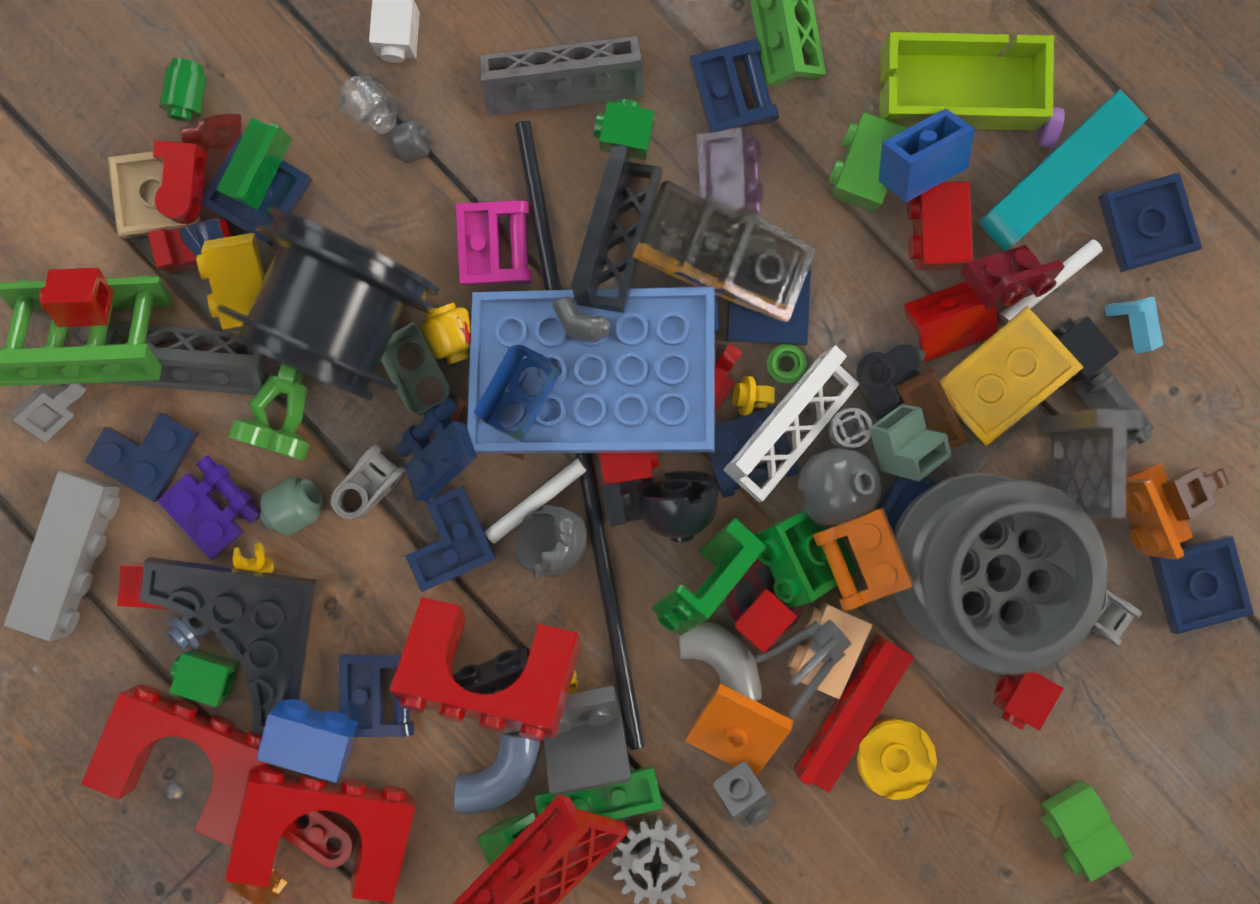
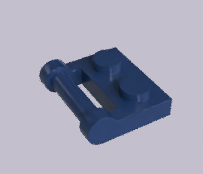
[690,39,780,137]
[707,406,799,499]
[339,652,415,737]

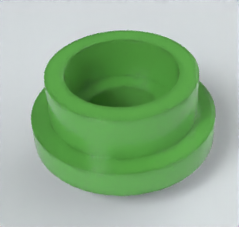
[766,344,807,384]

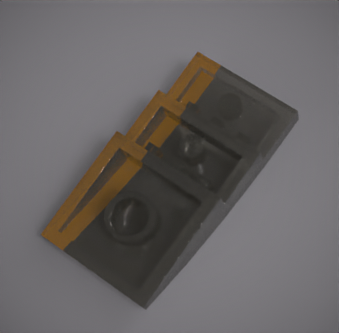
[633,180,816,322]

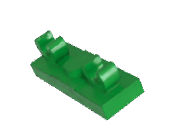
[534,765,663,820]

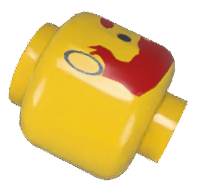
[419,302,471,364]

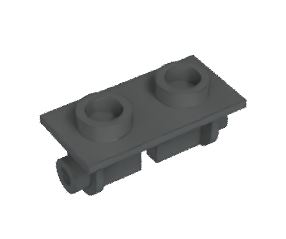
[1073,365,1155,450]

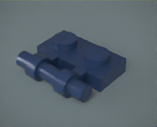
[396,398,477,502]

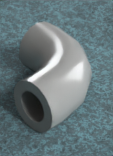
[679,621,762,700]

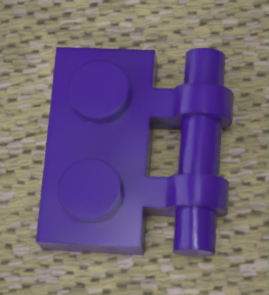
[157,455,261,560]

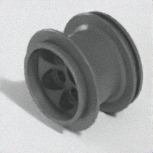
[893,473,1108,675]

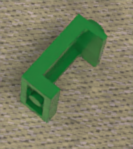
[651,518,766,636]

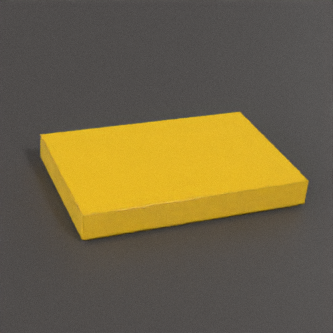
[939,306,1084,446]

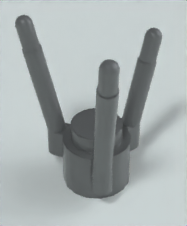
[754,619,852,718]

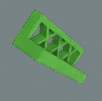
[750,0,826,87]

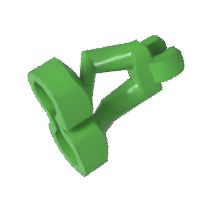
[228,363,310,461]

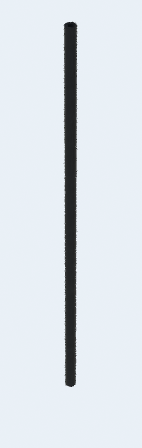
[515,121,645,750]

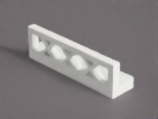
[724,345,859,502]

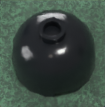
[636,471,718,542]

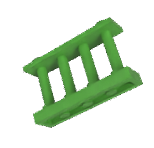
[0,275,173,387]

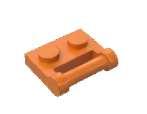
[813,508,914,611]

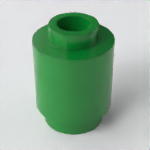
[159,58,207,123]

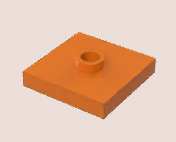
[685,683,793,777]

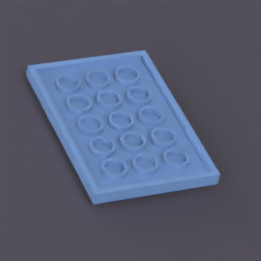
[467,287,715,454]

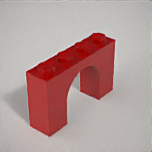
[390,597,581,742]
[81,685,274,847]
[225,767,415,903]

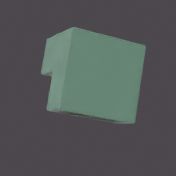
[869,404,952,481]

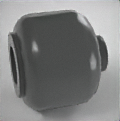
[389,119,432,163]

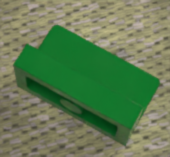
[216,117,292,211]

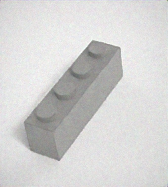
[3,471,120,642]

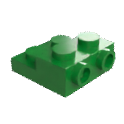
[755,509,858,609]

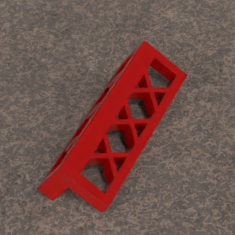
[793,634,914,793]

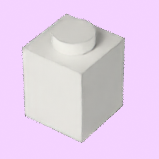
[369,0,420,63]

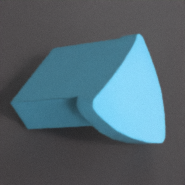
[1104,297,1163,354]

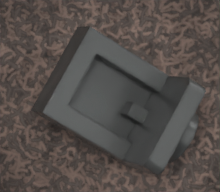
[713,762,777,828]

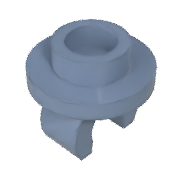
[166,615,211,651]

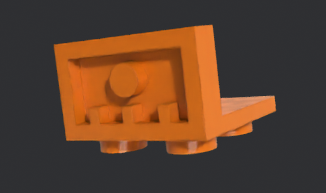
[1125,464,1193,560]

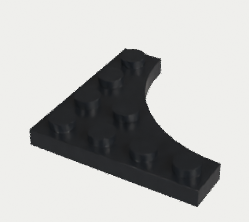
[140,557,317,734]

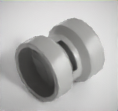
[826,407,872,449]

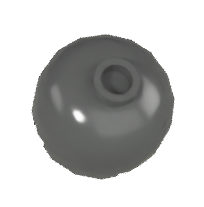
[798,448,882,528]

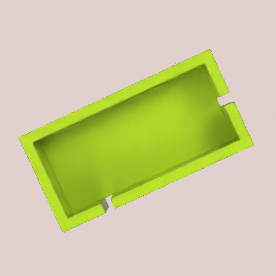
[879,32,1054,131]

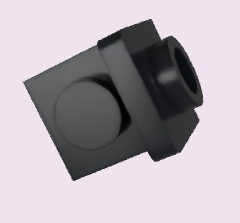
[602,479,643,527]

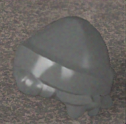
[515,505,587,579]

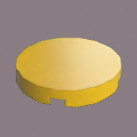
[855,717,937,800]

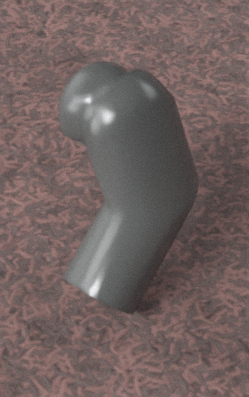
[553,296,610,343]

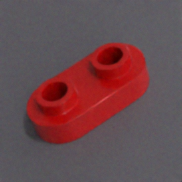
[282,810,356,868]

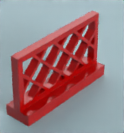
[453,794,630,904]

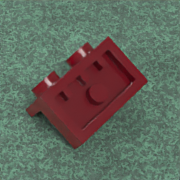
[960,245,1065,310]

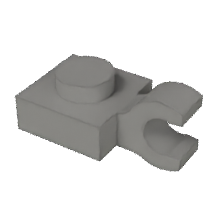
[11,383,86,443]

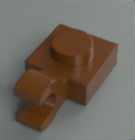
[1161,467,1229,522]

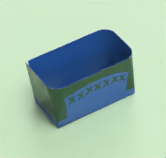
[473,344,560,442]

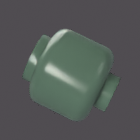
[260,476,323,536]

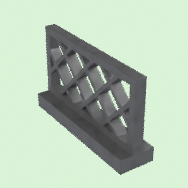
[1038,409,1142,518]

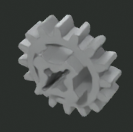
[612,815,700,904]

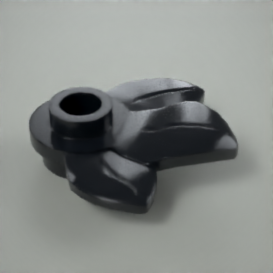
[856,344,926,419]

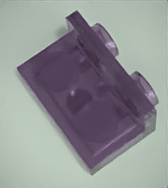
[697,127,763,217]

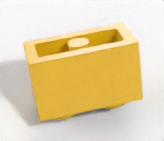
[196,233,265,330]

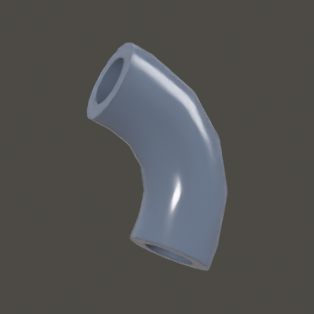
[454,731,540,814]

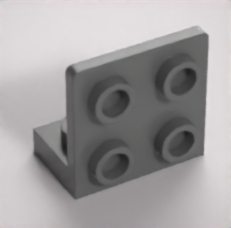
[544,686,631,796]

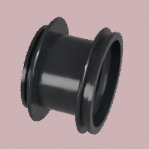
[218,207,440,401]

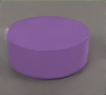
[1035,106,1065,149]

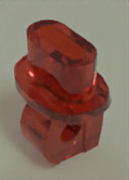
[180,114,241,152]

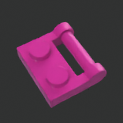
[456,201,533,286]

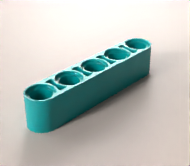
[977,89,1148,251]

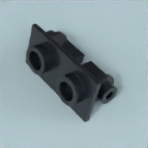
[453,646,528,694]

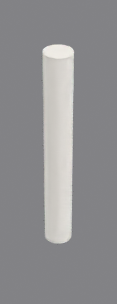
[999,239,1103,324]
[485,458,588,544]

